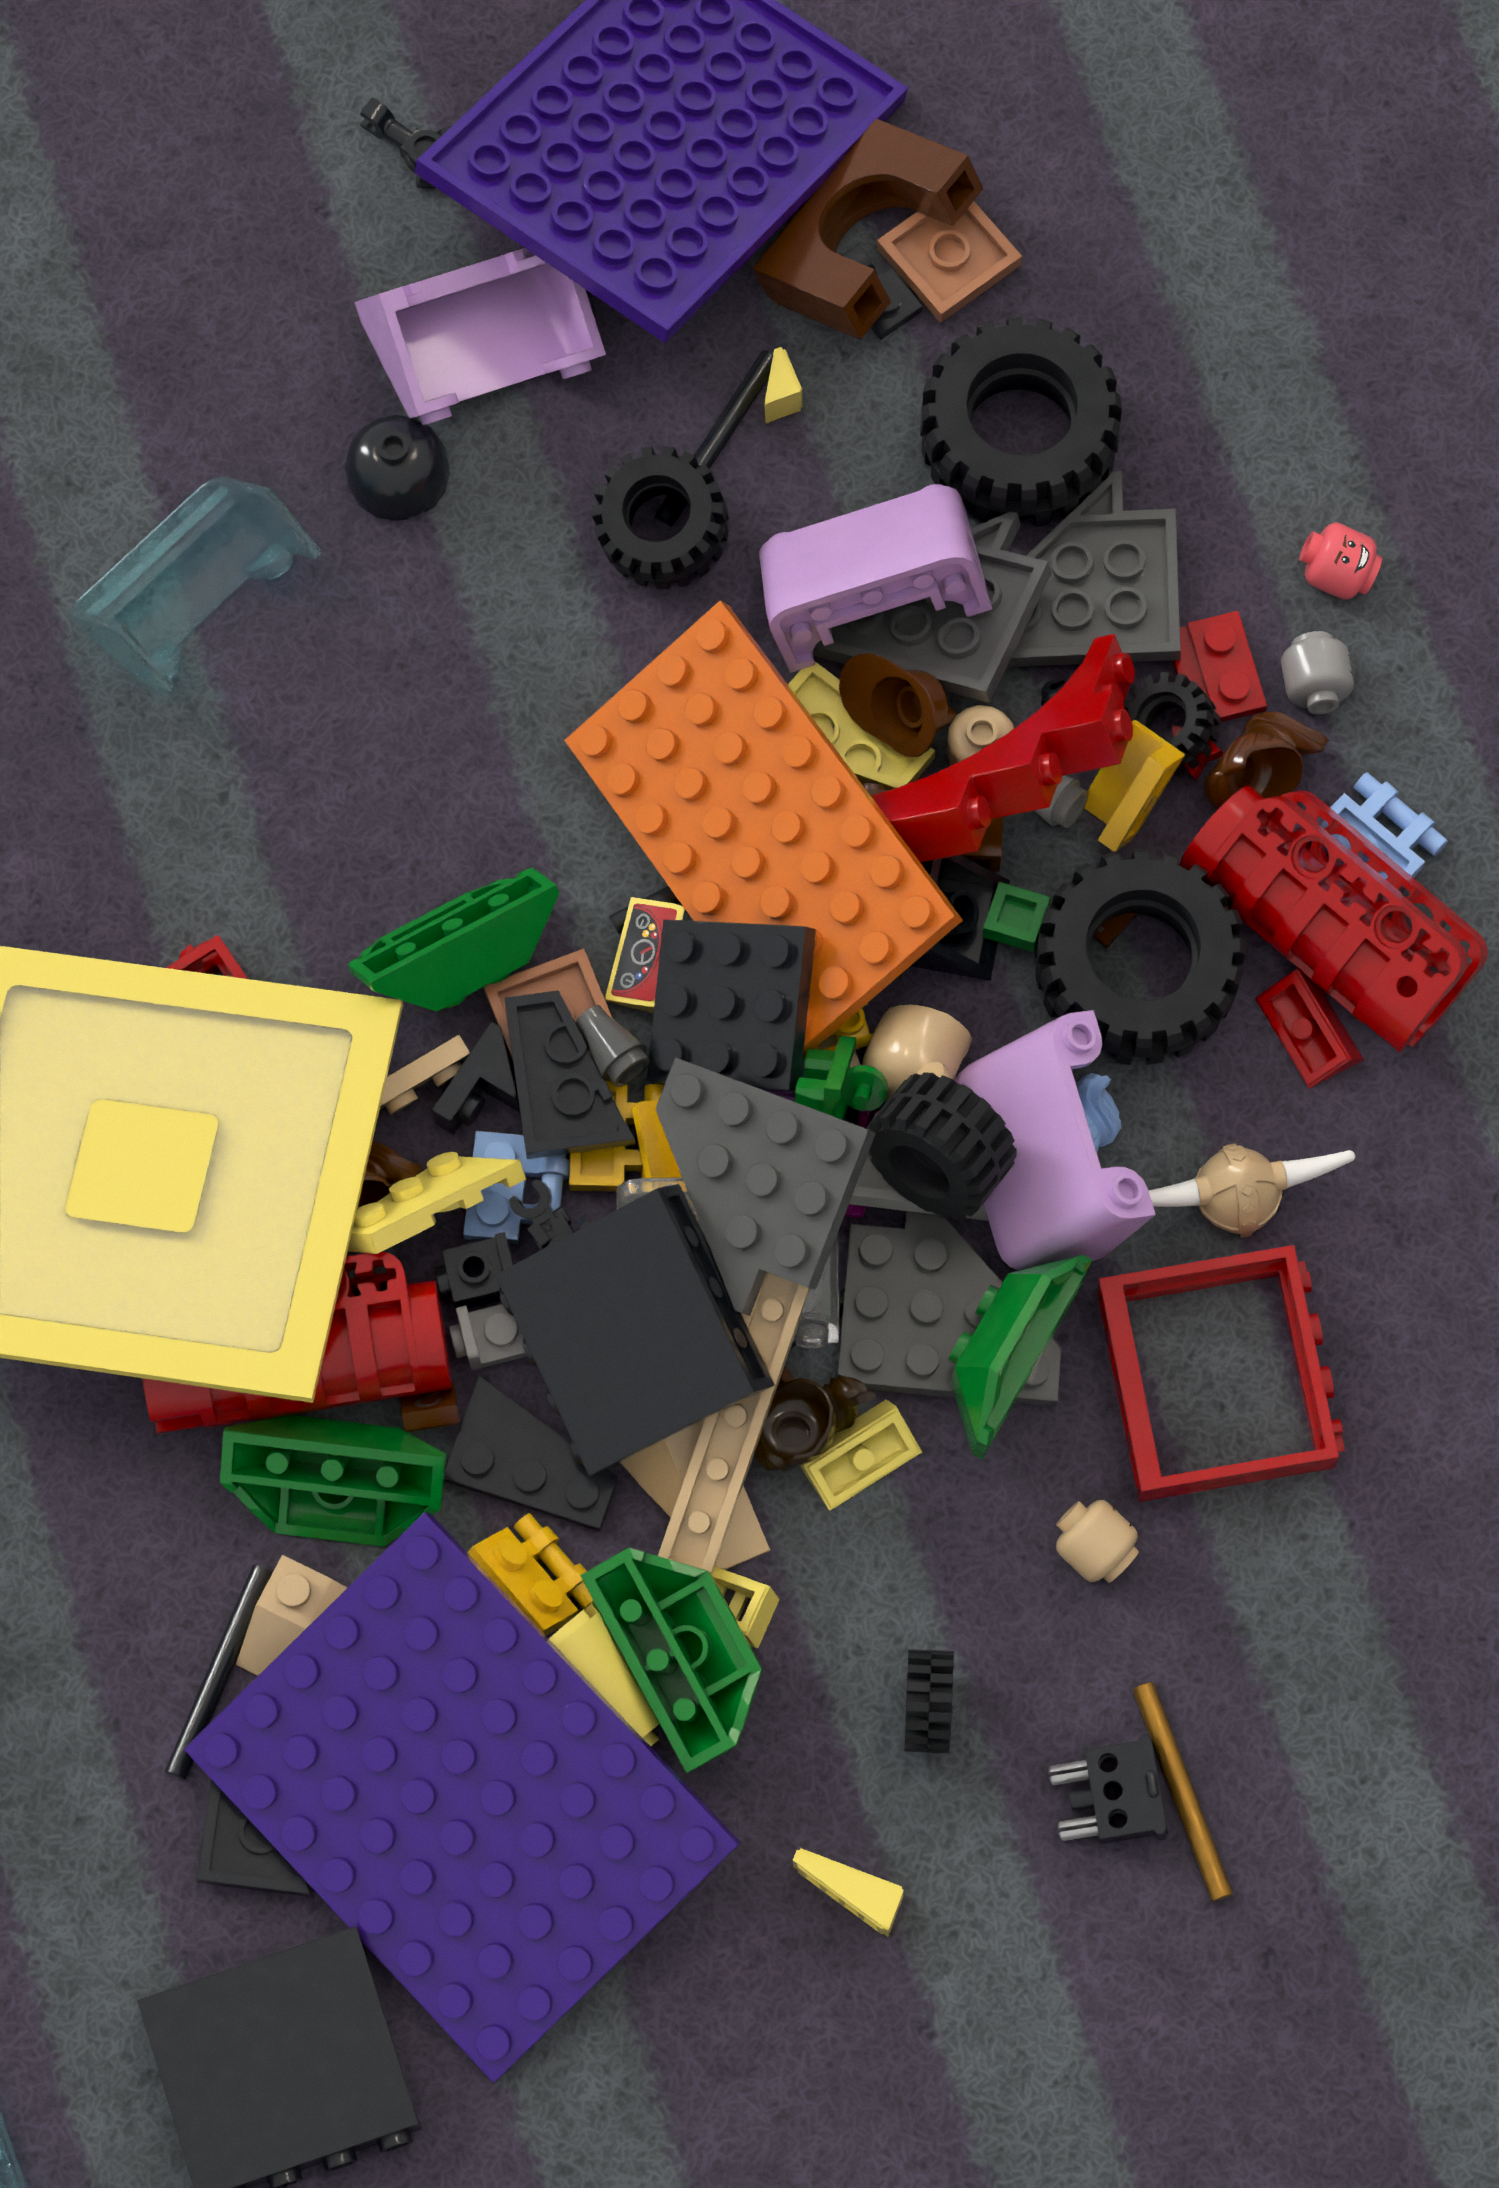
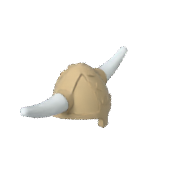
[1148,1144,1355,1238]

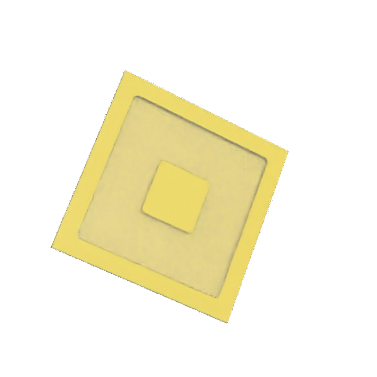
[0,946,403,1403]

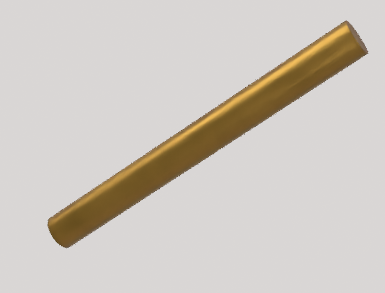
[1132,1682,1233,1902]

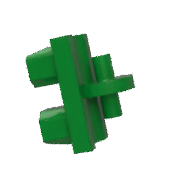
[795,1036,889,1120]

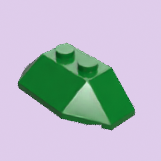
[347,867,559,1012]
[948,1254,1093,1460]
[220,1415,446,1547]
[580,1548,763,1774]

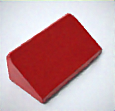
[1255,968,1364,1089]

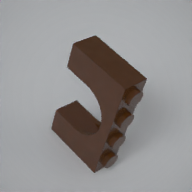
[752,118,984,340]

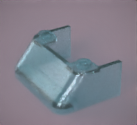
[70,476,322,695]

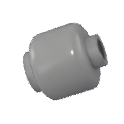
[1281,631,1354,714]

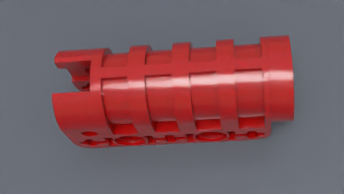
[1179,785,1488,1053]
[142,1252,453,1434]

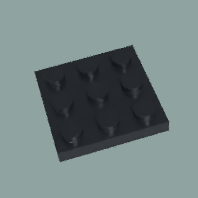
[646,919,816,1092]

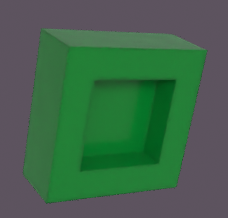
[982,882,1050,952]

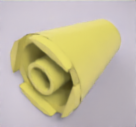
[549,1602,660,1746]

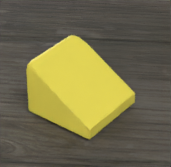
[765,347,802,423]

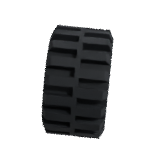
[592,446,729,589]
[866,1072,1017,1220]

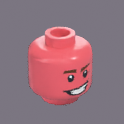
[1299,522,1382,600]

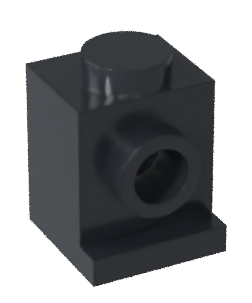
[434,1232,513,1309]

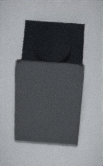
[432,1022,520,1135]

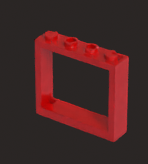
[1097,1245,1345,1502]

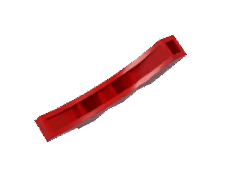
[870,634,1135,862]

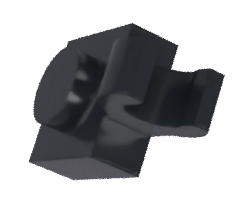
[842,244,923,340]

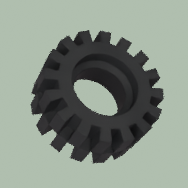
[1124,672,1221,776]
[904,1649,954,1754]

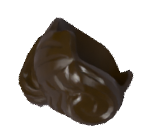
[754,1374,876,1471]

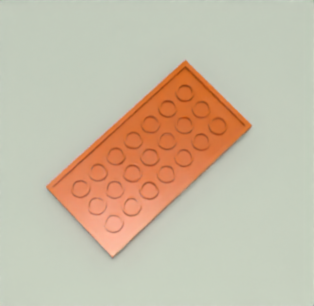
[564,600,963,1059]

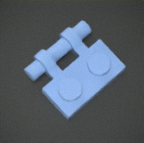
[1312,772,1448,879]
[463,1131,570,1245]

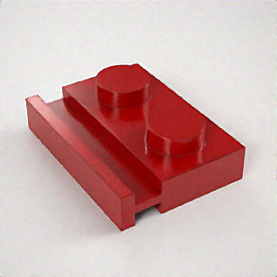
[1172,611,1267,722]

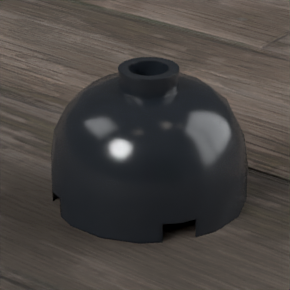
[345,415,450,521]

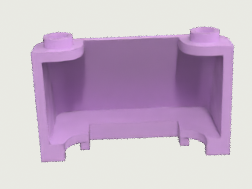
[354,248,606,425]
[759,484,992,673]
[954,1010,1156,1271]

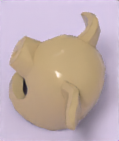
[863,1005,972,1103]

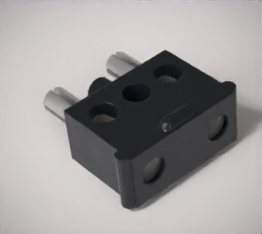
[1048,1734,1168,1844]

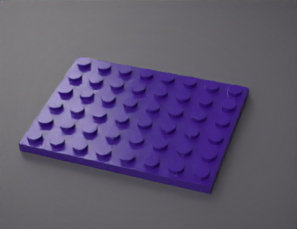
[415,0,908,343]
[184,1512,741,2083]

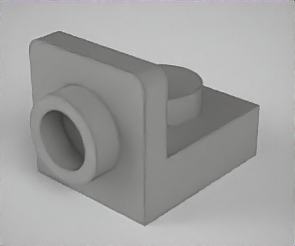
[449,1304,527,1370]

